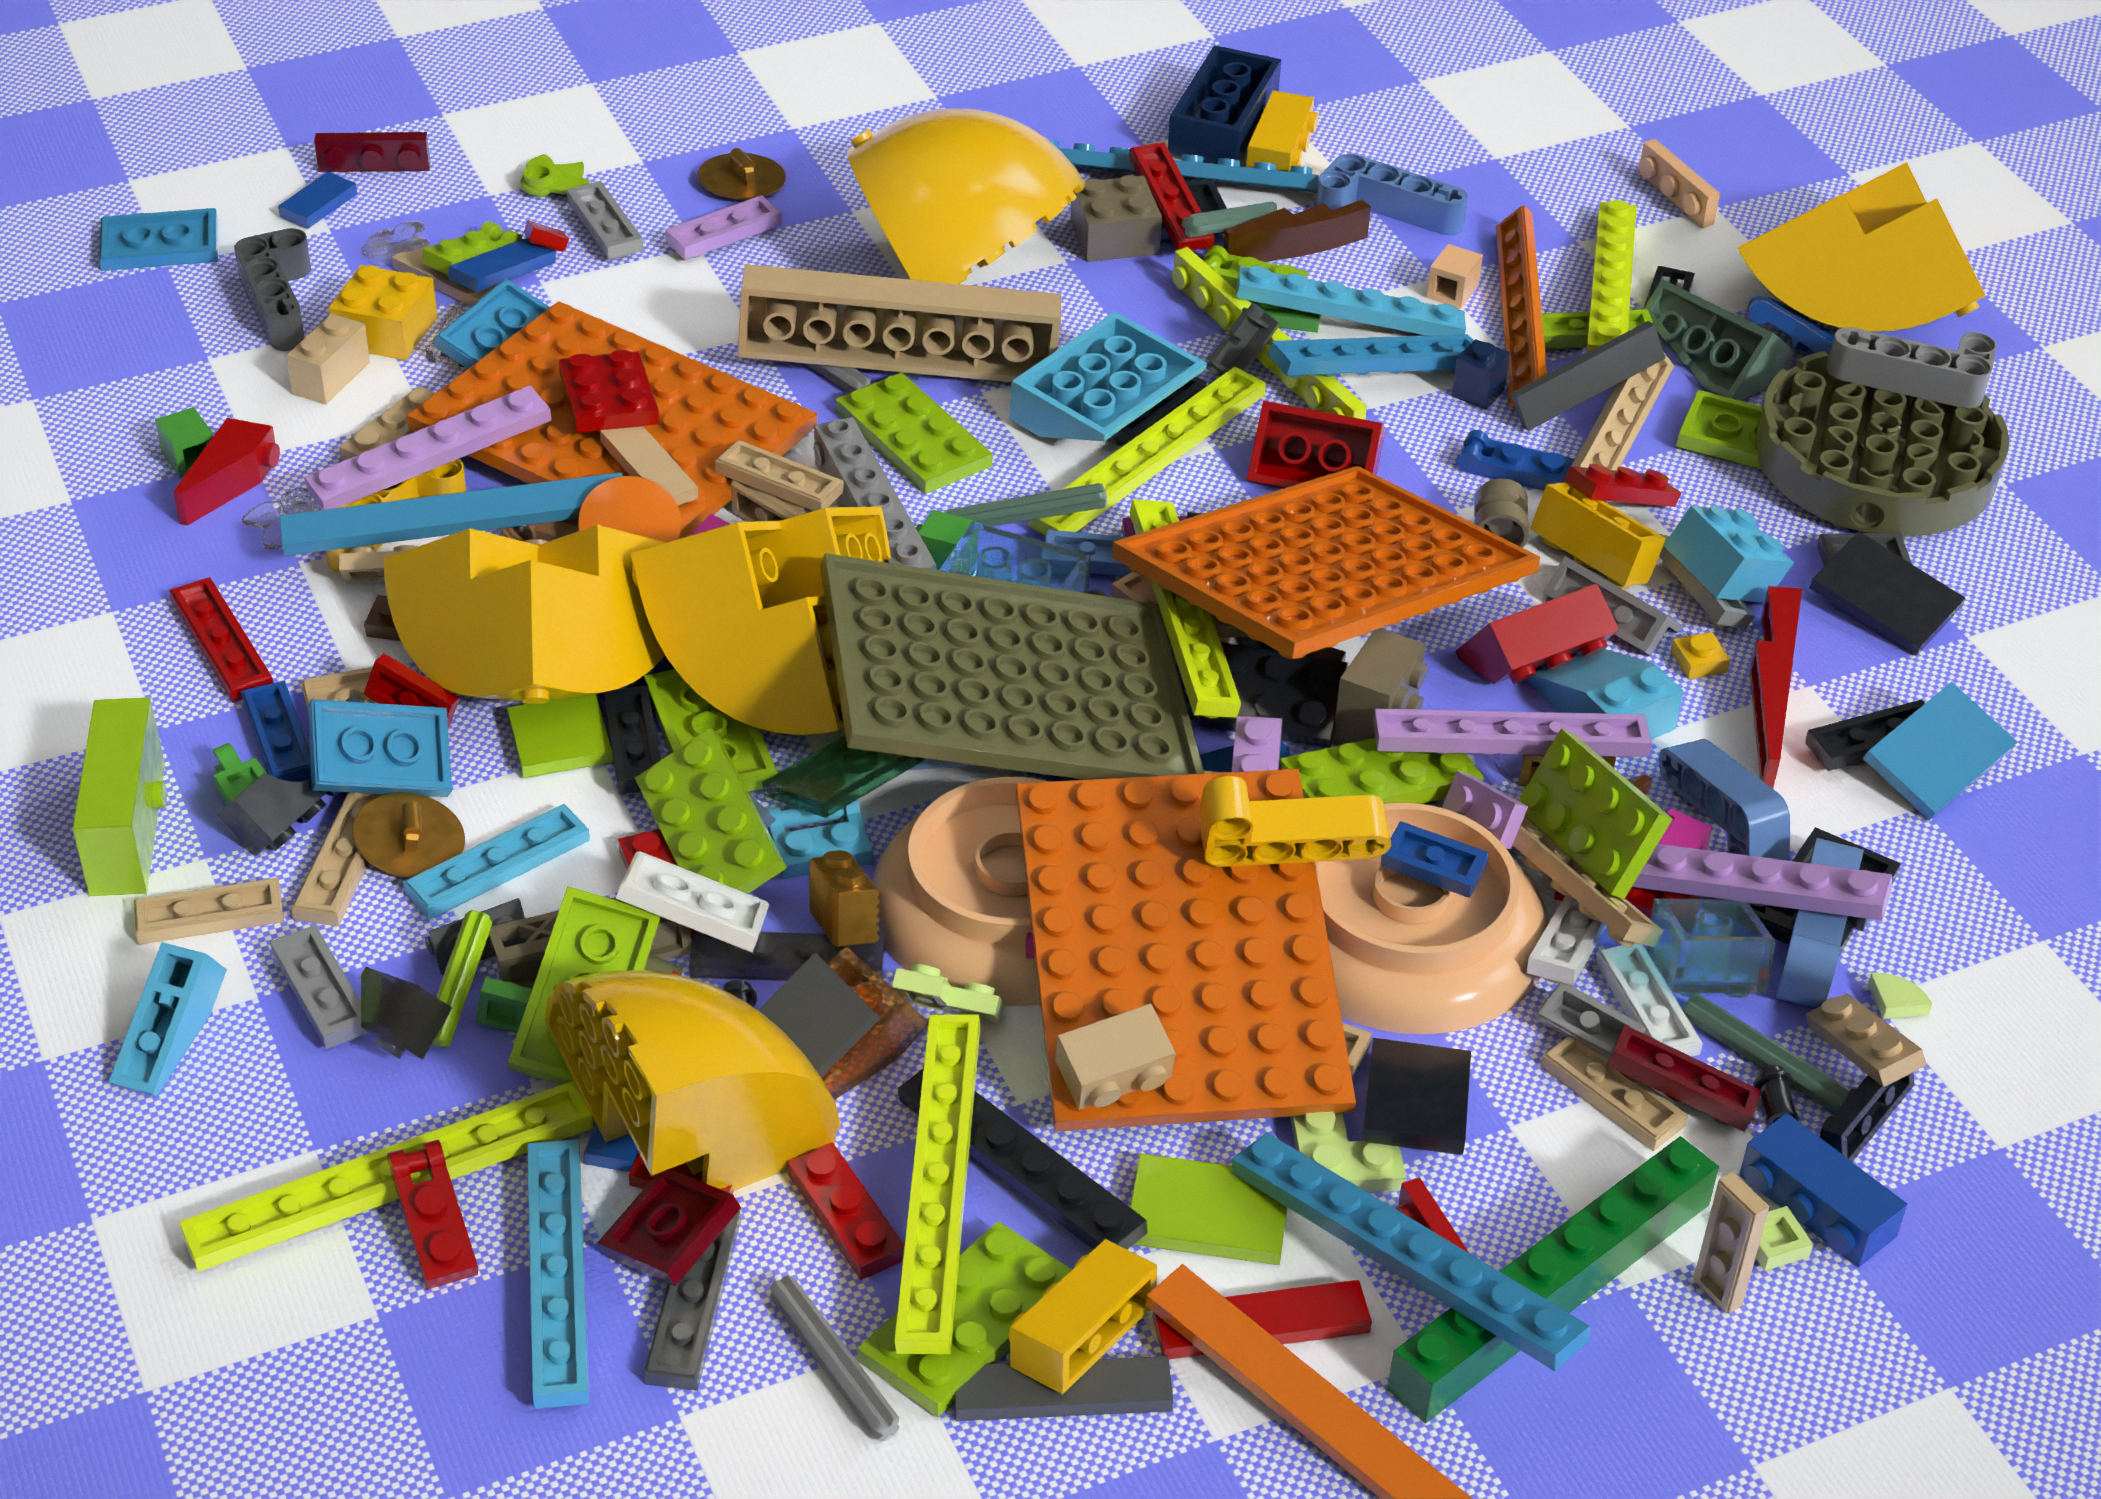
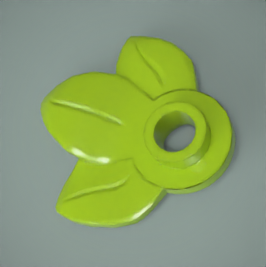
[520,154,590,197]

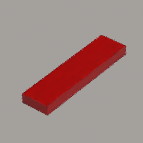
[1129,142,1215,251]
[169,577,274,703]
[1152,1280,1372,1360]

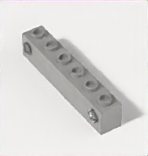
[813,417,937,570]

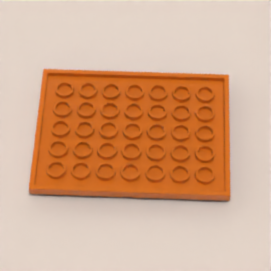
[407,301,817,539]
[1111,466,1540,659]
[1016,769,1356,1132]

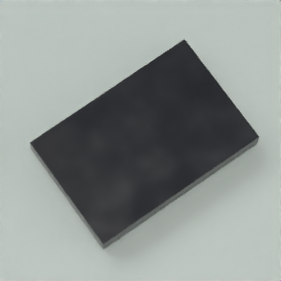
[1809,531,1966,656]
[1362,1038,1471,1155]

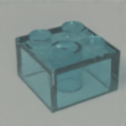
[1646,899,1776,998]

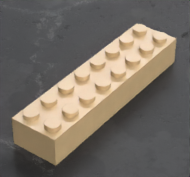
[737,264,1061,382]

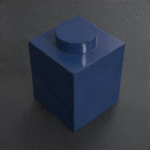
[1452,339,1510,410]

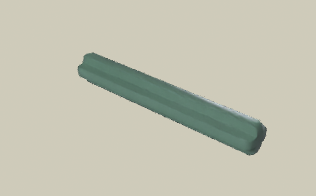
[1182,202,1277,237]
[945,483,1107,529]
[1683,994,1851,1114]

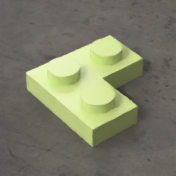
[892,964,1005,1023]
[1290,1111,1407,1192]

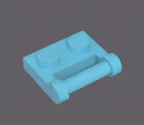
[765,793,873,880]

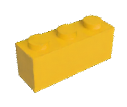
[1246,90,1319,172]
[1530,482,1666,589]
[1008,1239,1157,1395]

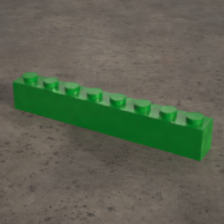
[1387,1136,1719,1424]

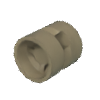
[1474,478,1529,548]

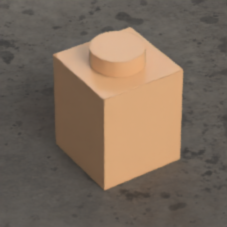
[1426,244,1483,309]

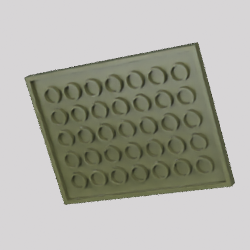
[820,553,1204,780]

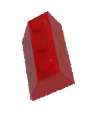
[1246,401,1386,488]
[1455,584,1619,684]

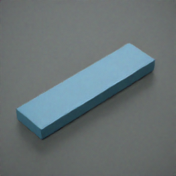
[403,804,590,920]

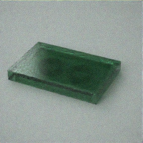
[762,735,925,818]

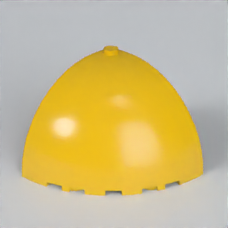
[847,108,1085,284]
[1737,162,1986,332]
[630,506,891,735]
[384,525,666,704]
[545,970,840,1191]

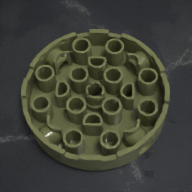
[1754,351,2009,536]

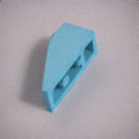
[109,942,227,1097]

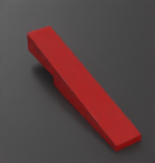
[1749,586,1802,788]

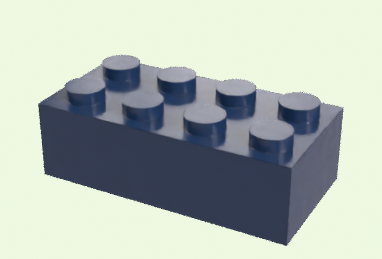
[1168,45,1282,164]

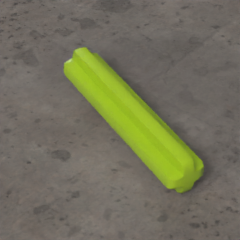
[423,910,492,1048]

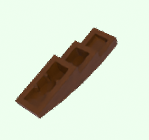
[1223,199,1371,262]

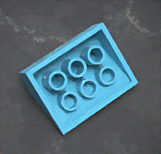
[1009,311,1207,442]

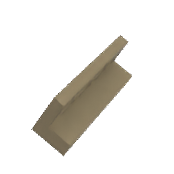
[488,897,693,989]

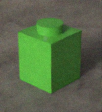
[155,407,213,478]
[916,510,979,575]

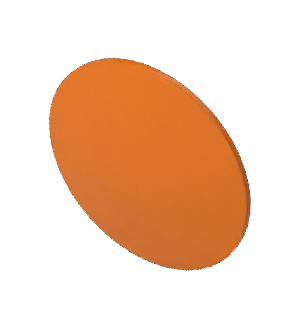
[578,476,681,543]

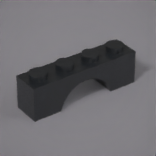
[217,693,365,856]

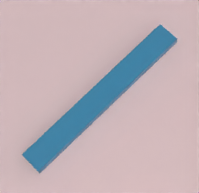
[279,472,622,556]

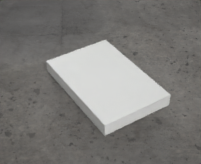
[616,851,770,952]

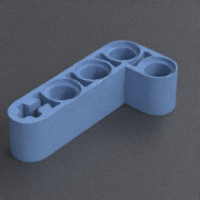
[1316,154,1468,235]
[1658,738,1790,861]
[1776,838,1864,1009]

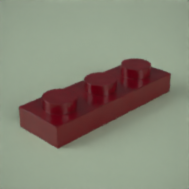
[314,132,431,172]
[1607,1025,1761,1132]

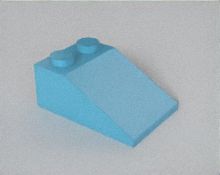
[1526,649,1684,740]

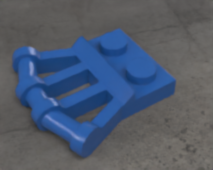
[1748,296,1834,355]

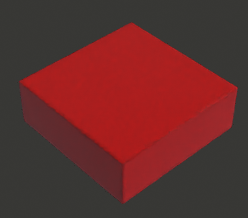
[523,220,569,252]

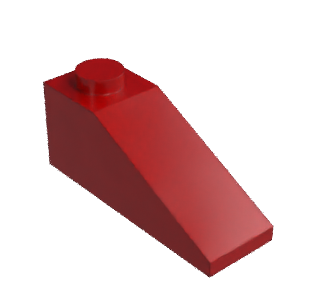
[173,418,280,526]

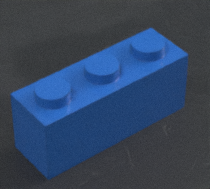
[1739,1113,1908,1268]

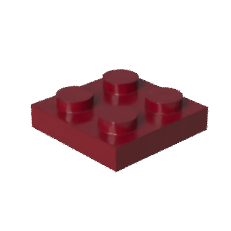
[597,1169,741,1286]

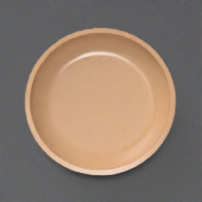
[872,777,1049,1006]
[1315,803,1549,1035]

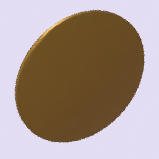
[698,148,786,200]
[352,792,465,878]

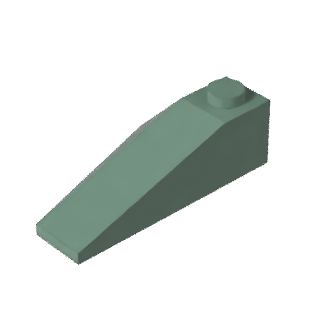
[1643,279,1795,401]

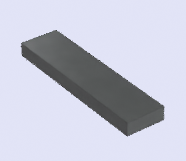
[1510,321,1666,431]
[644,1211,741,1391]
[955,1356,1174,1421]

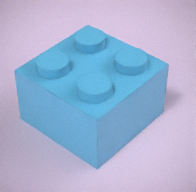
[1663,505,1794,602]

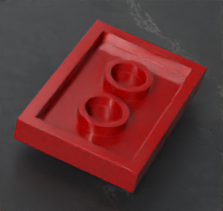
[558,350,659,433]

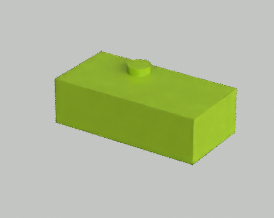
[73,697,167,897]

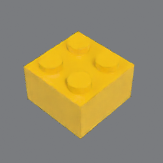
[328,265,438,361]

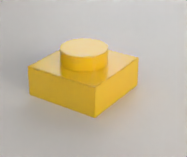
[1670,632,1731,680]

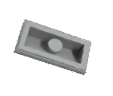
[1535,982,1645,1058]

